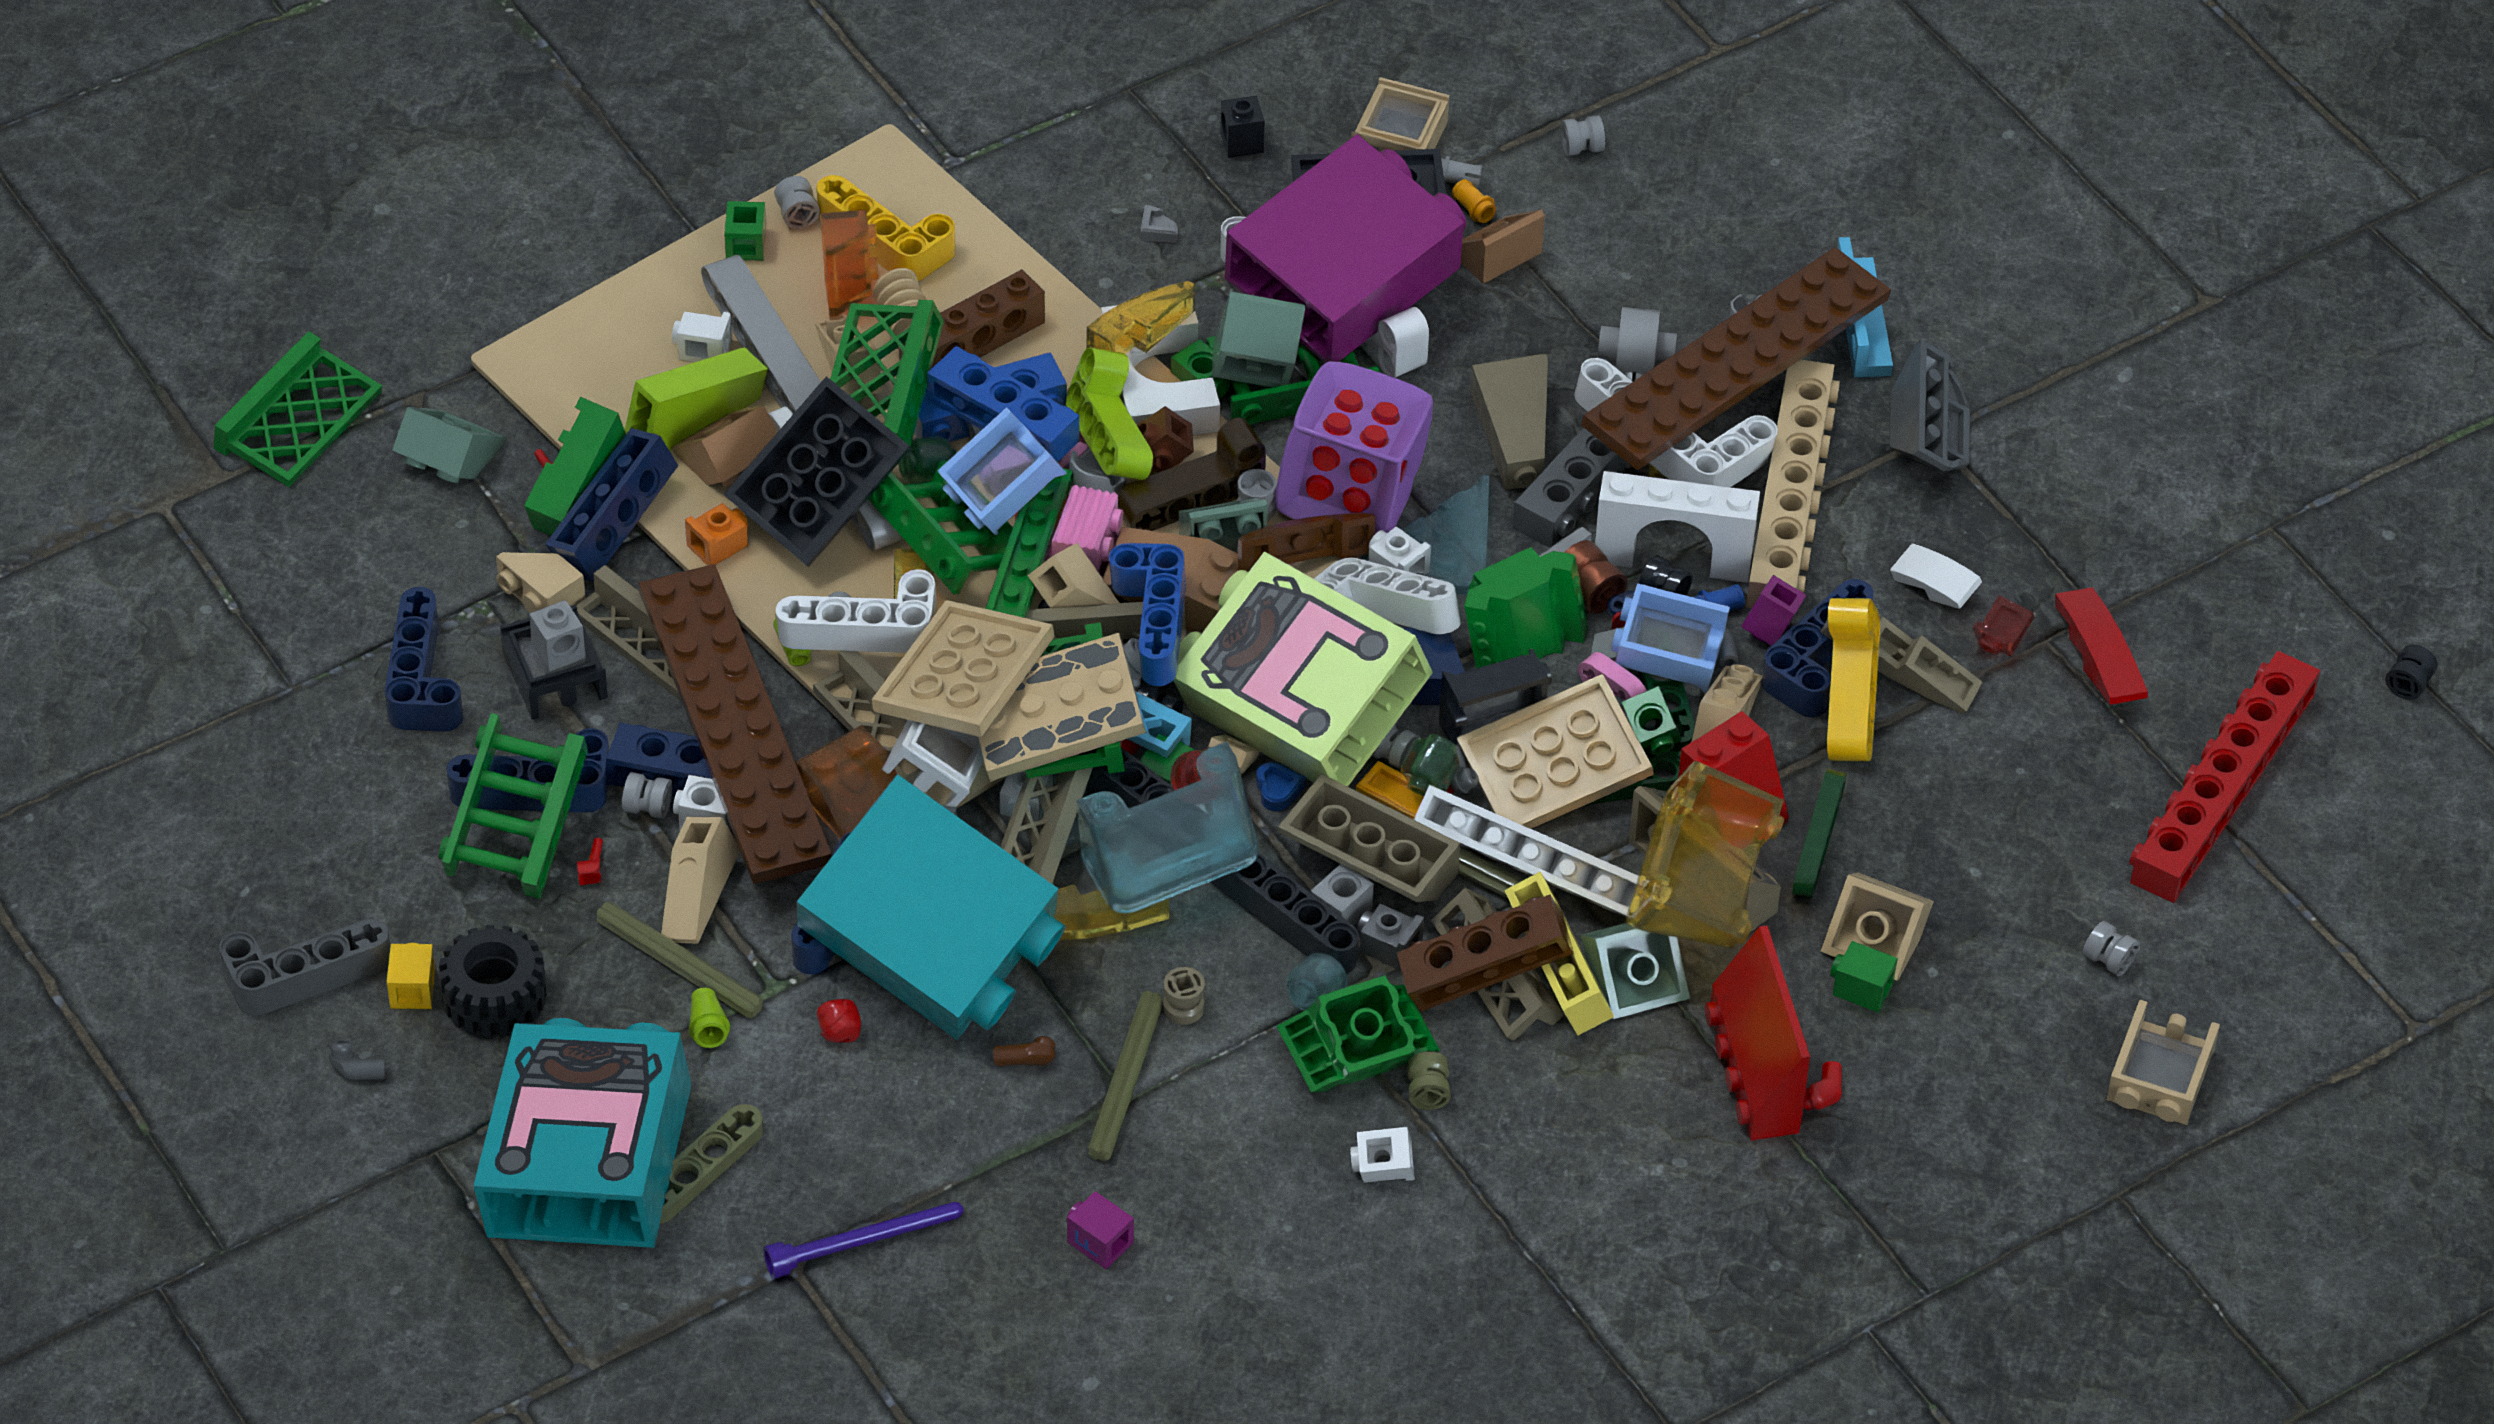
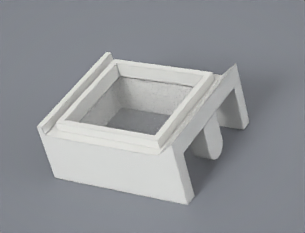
[882,720,984,807]

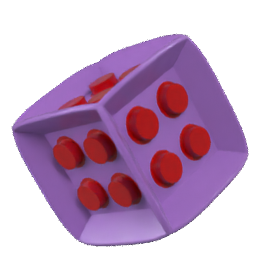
[1275,361,1433,534]

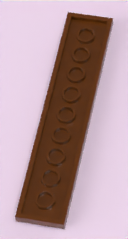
[1581,247,1891,470]
[639,564,832,884]

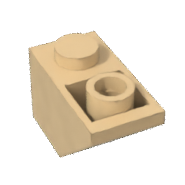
[1028,543,1119,608]
[496,552,586,613]

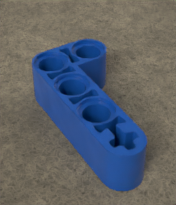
[1109,543,1186,686]

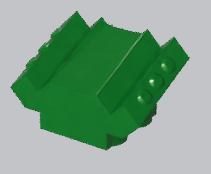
[1464,547,1588,669]
[1276,975,1440,1093]

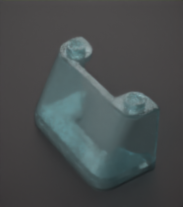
[1077,741,1258,913]

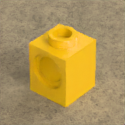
[387,943,436,1009]

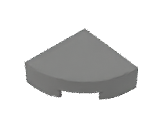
[1140,205,1178,244]

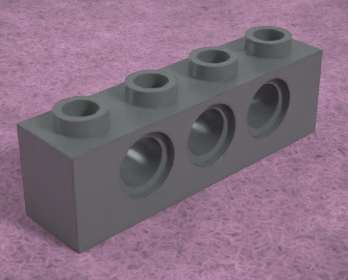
[1513,428,1632,548]

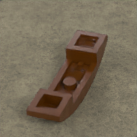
[1238,513,1375,572]

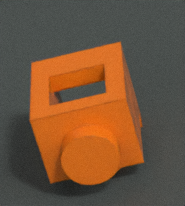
[685,503,749,566]

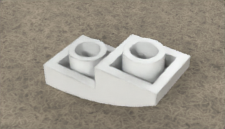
[1890,544,1982,609]

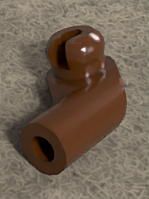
[993,1036,1056,1066]

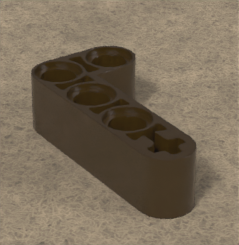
[1116,418,1266,531]

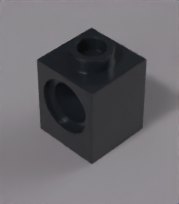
[1220,96,1265,158]

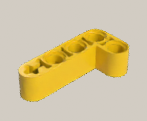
[816,175,956,282]
[1827,598,1880,761]

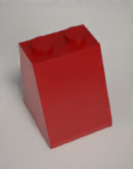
[1676,711,1789,851]

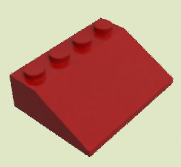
[1705,925,1810,1141]

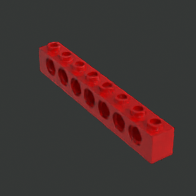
[2129,651,2321,903]

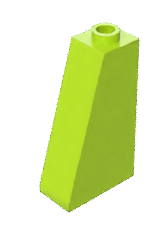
[625,347,768,451]

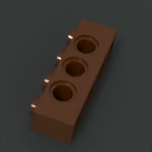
[899,269,1045,386]
[1397,894,1574,1012]

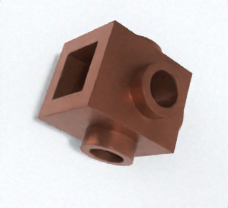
[1137,406,1194,473]

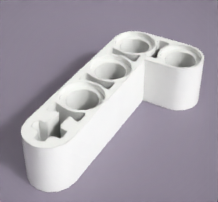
[1360,307,1429,378]
[1314,558,1462,634]
[776,569,937,653]

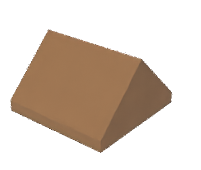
[1461,209,1545,284]

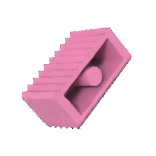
[1052,485,1124,573]

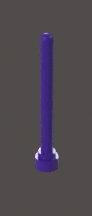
[763,1202,964,1279]

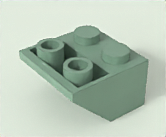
[1212,291,1305,388]
[1179,498,1268,553]

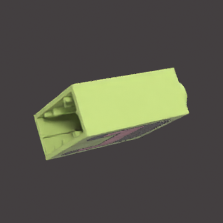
[1173,552,1433,787]

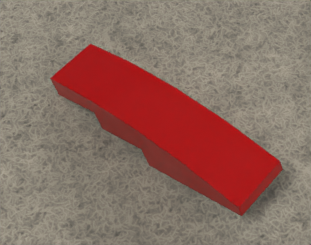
[2055,587,2148,705]

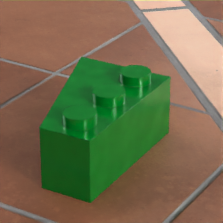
[524,397,626,536]

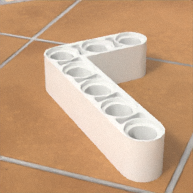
[1574,358,1778,487]

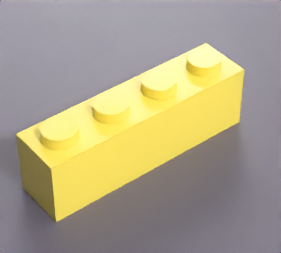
[1504,871,1615,1036]

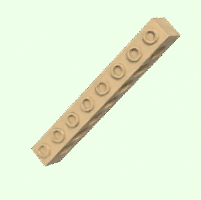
[1746,360,1840,608]

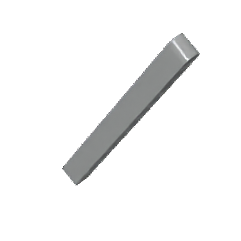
[701,255,904,551]

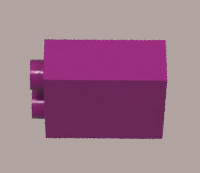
[1225,134,1466,363]

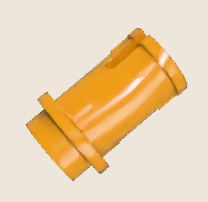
[1451,179,1496,223]

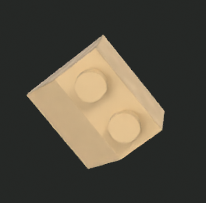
[1821,873,1934,981]

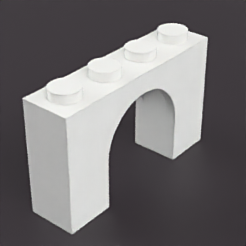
[1095,296,1220,435]
[1595,471,1760,583]

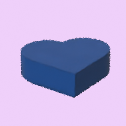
[1256,762,1306,811]

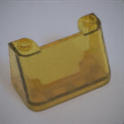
[1625,760,1784,948]

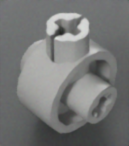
[1598,307,1677,382]

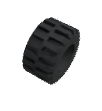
[439,925,547,1038]

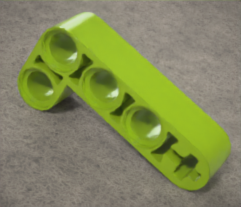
[1066,347,1153,480]

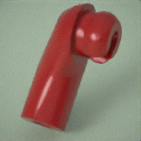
[1803,1061,1842,1111]

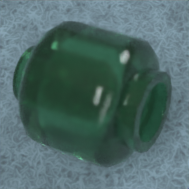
[898,436,957,484]
[1401,734,1460,796]

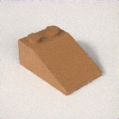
[1102,527,1238,634]

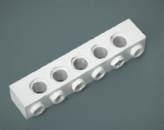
[1414,785,1658,921]

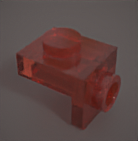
[1972,595,2035,657]

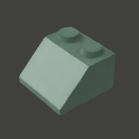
[392,407,506,483]
[1581,915,1690,1019]

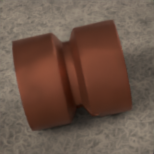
[1564,540,1628,614]

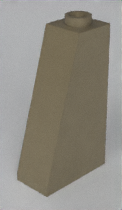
[1470,354,1548,490]

